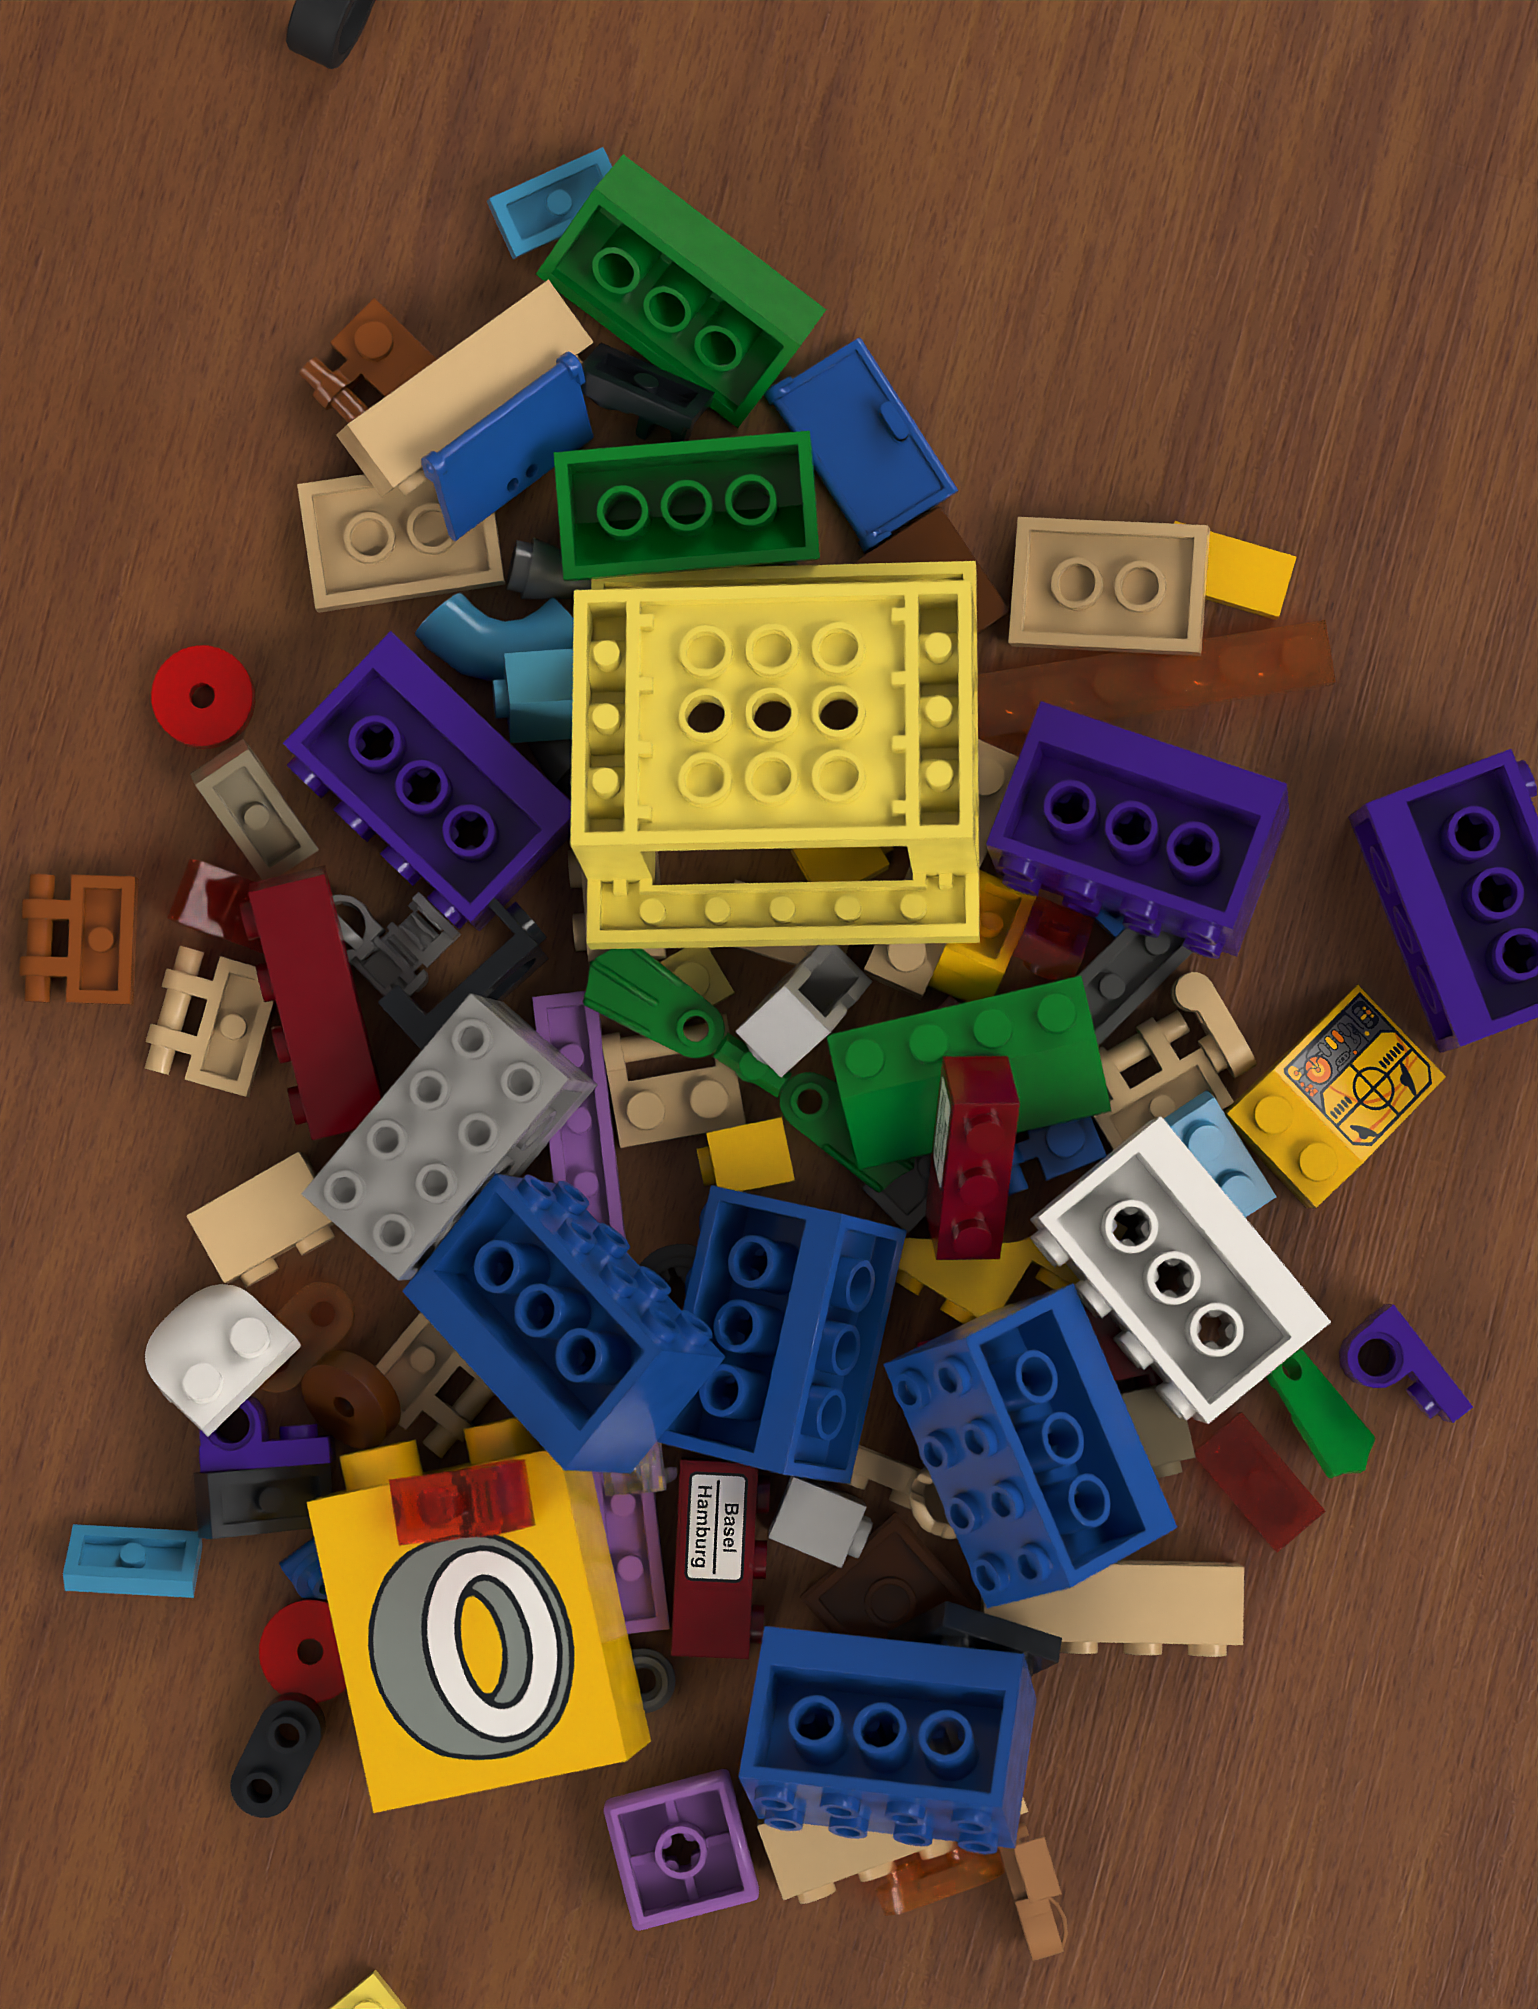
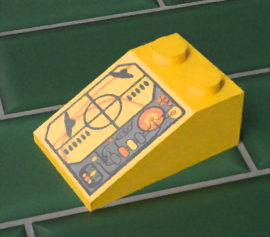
[1224,985,1446,1208]

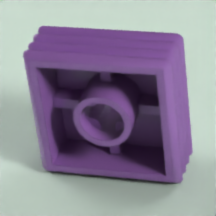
[603,1769,759,1931]

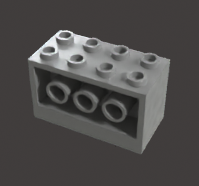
[301,993,598,1280]

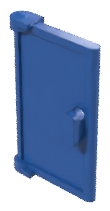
[764,337,959,554]
[421,351,593,541]

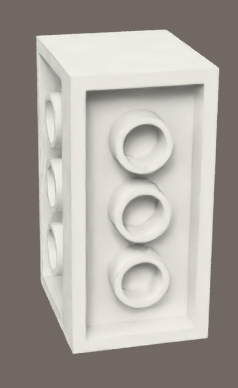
[1030,1116,1331,1424]

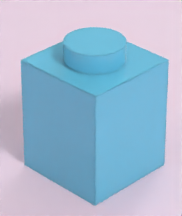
[492,648,573,743]

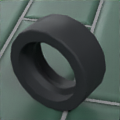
[286,0,375,69]

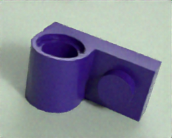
[1339,1304,1473,1423]
[199,1395,336,1473]

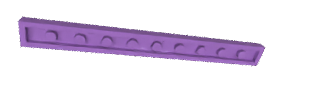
[532,991,671,1634]

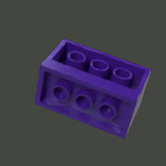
[283,631,571,932]
[986,701,1290,959]
[1348,749,1538,1053]

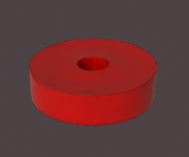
[151,645,256,749]
[259,1599,346,1703]

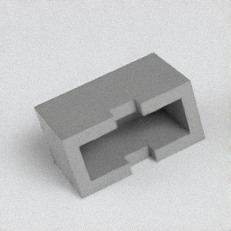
[735,945,873,1077]
[768,1476,873,1568]

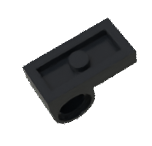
[193,1463,333,1539]

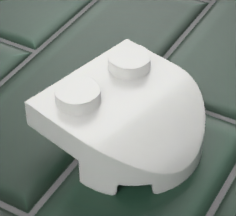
[145,1284,301,1437]

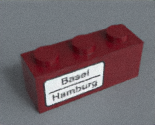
[925,1056,1020,1260]
[671,1457,770,1659]

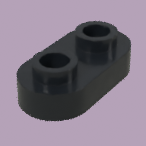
[230,1692,326,1818]

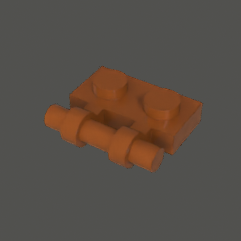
[299,298,437,423]
[19,874,139,1006]

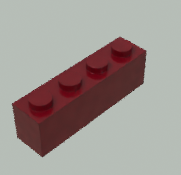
[240,865,384,1140]

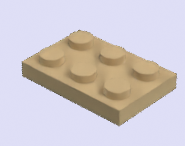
[297,474,506,613]
[1008,517,1210,656]

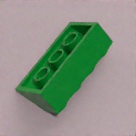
[535,154,826,428]
[554,430,820,582]
[826,976,1112,1171]

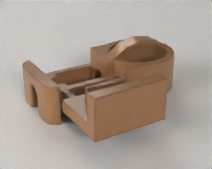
[998,1822,1068,1962]

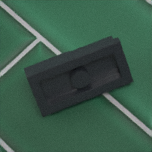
[581,342,715,442]

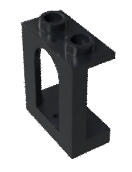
[378,897,549,1050]

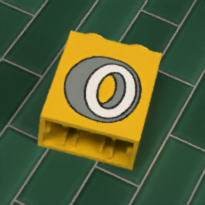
[307,1417,651,1813]

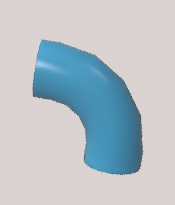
[415,592,574,682]

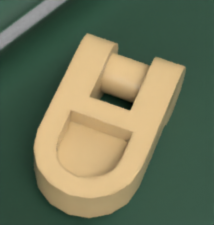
[1170,972,1257,1078]

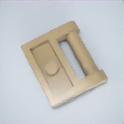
[602,1013,746,1148]

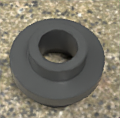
[631,1648,676,1713]

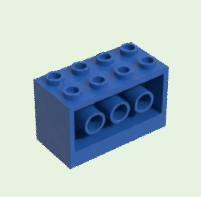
[402,1173,725,1474]
[657,1185,907,1484]
[883,1283,1178,1608]
[739,1626,1037,1854]

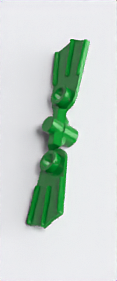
[582,949,915,1193]
[1221,1323,1376,1479]

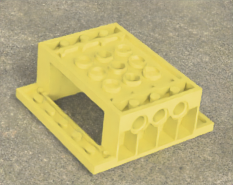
[571,561,980,949]

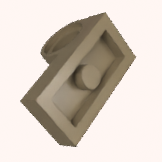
[190,738,319,880]

